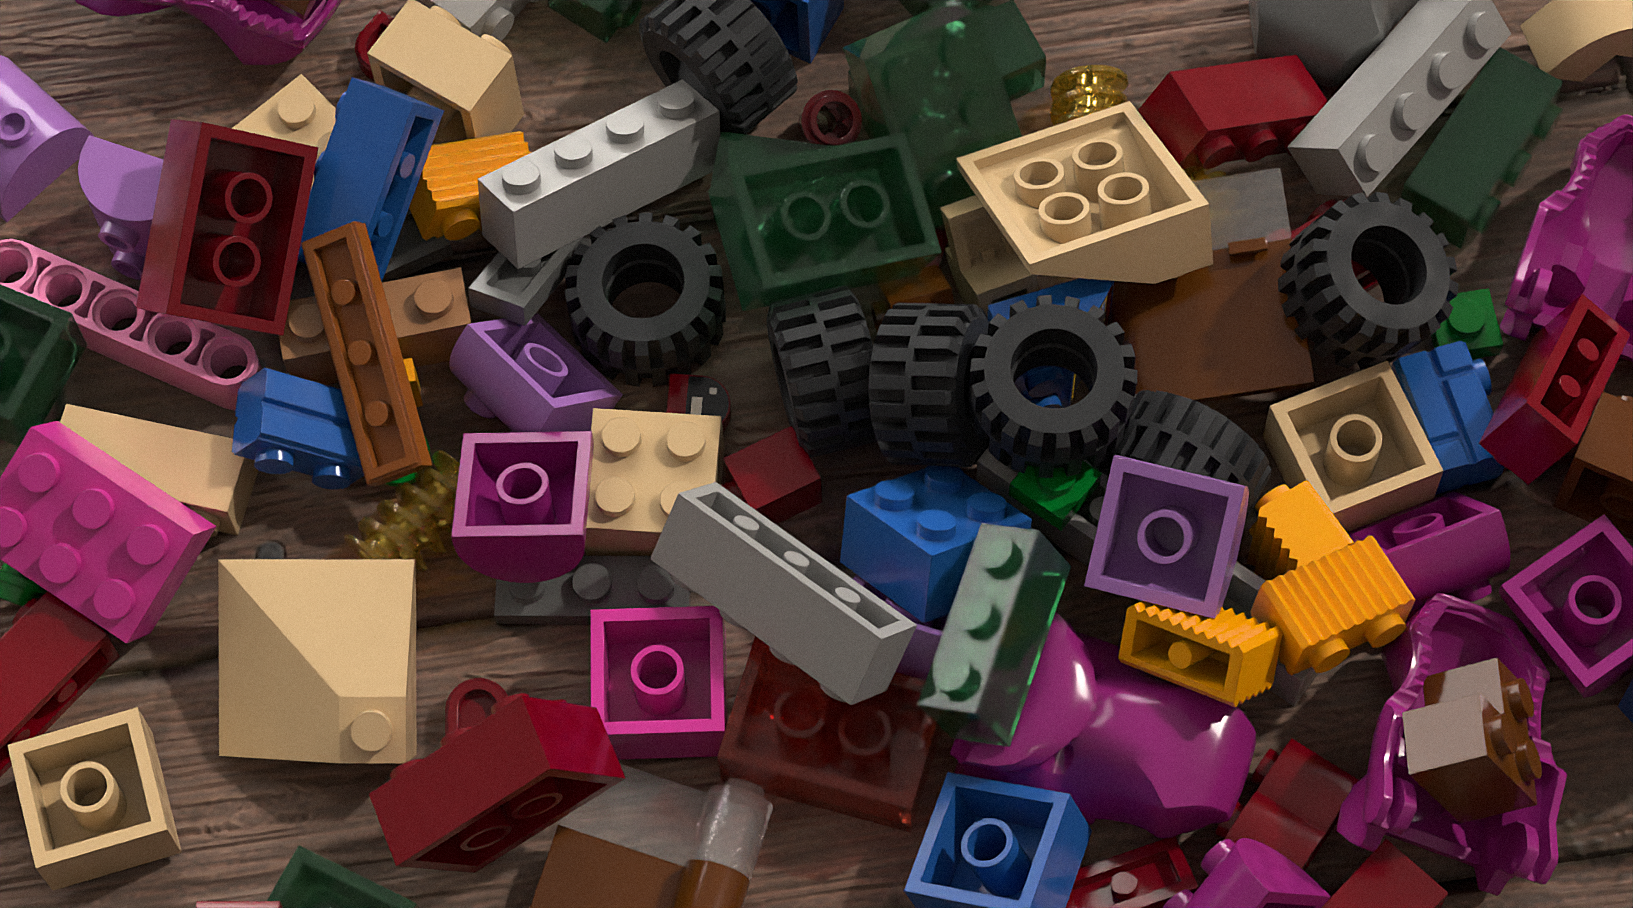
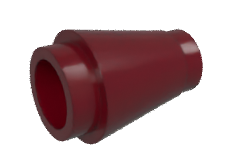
[798,90,862,152]

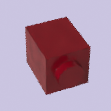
[720,426,822,524]

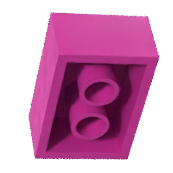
[0,421,217,644]

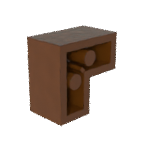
[1402,658,1542,823]

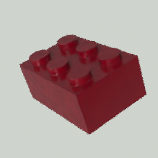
[136,119,319,336]
[369,693,626,873]

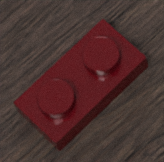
[1066,836,1199,908]

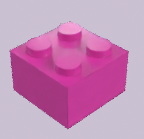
[591,606,728,760]

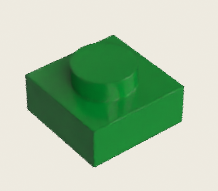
[1431,288,1503,359]
[1009,461,1102,531]

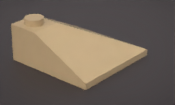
[956,101,1213,284]
[218,559,417,764]

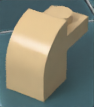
[1520,0,1633,82]
[940,195,1040,317]

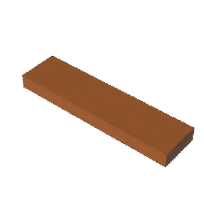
[301,221,433,486]

